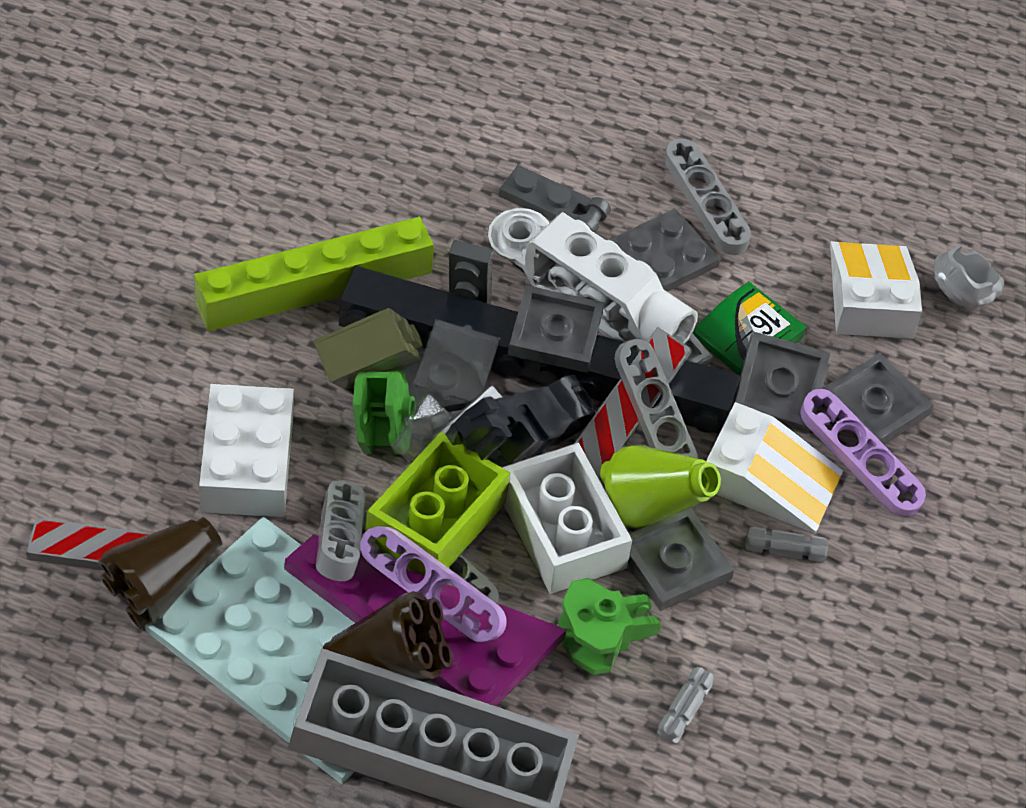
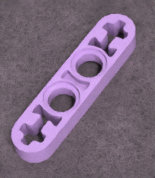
[800,389,926,516]
[360,526,506,642]

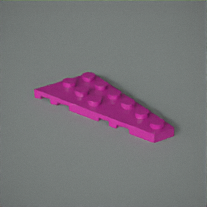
[284,534,567,706]

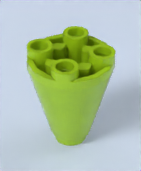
[600,445,721,529]

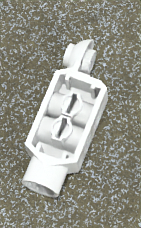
[488,208,698,344]

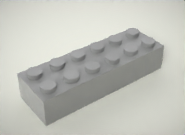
[287,648,579,808]

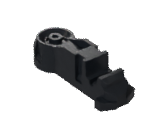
[445,375,596,465]

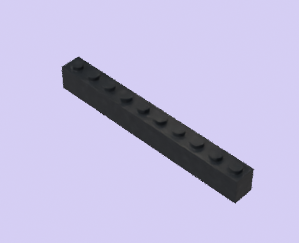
[338,266,740,434]

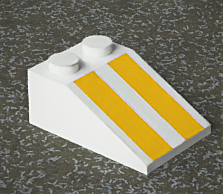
[830,241,922,339]
[706,402,843,534]

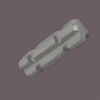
[745,527,828,562]
[657,667,714,744]

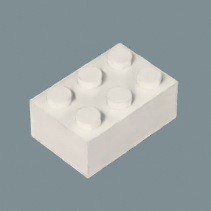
[199,384,294,517]
[502,443,632,594]

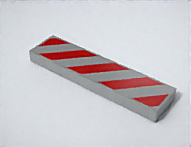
[574,327,691,481]
[26,518,152,570]

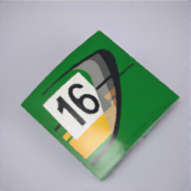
[692,281,807,376]

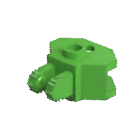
[353,369,416,454]
[557,578,662,675]

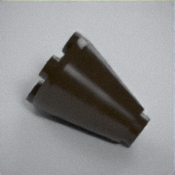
[99,517,223,629]
[323,591,453,681]

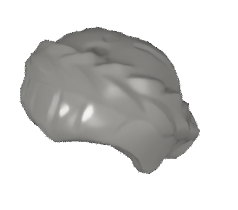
[933,245,1004,309]

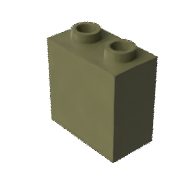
[313,308,422,390]

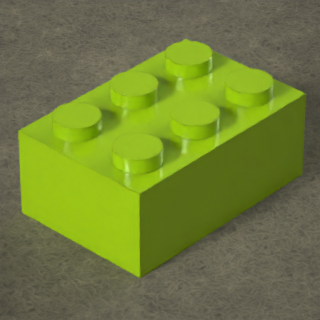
[365,432,511,576]

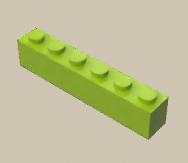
[194,216,434,331]

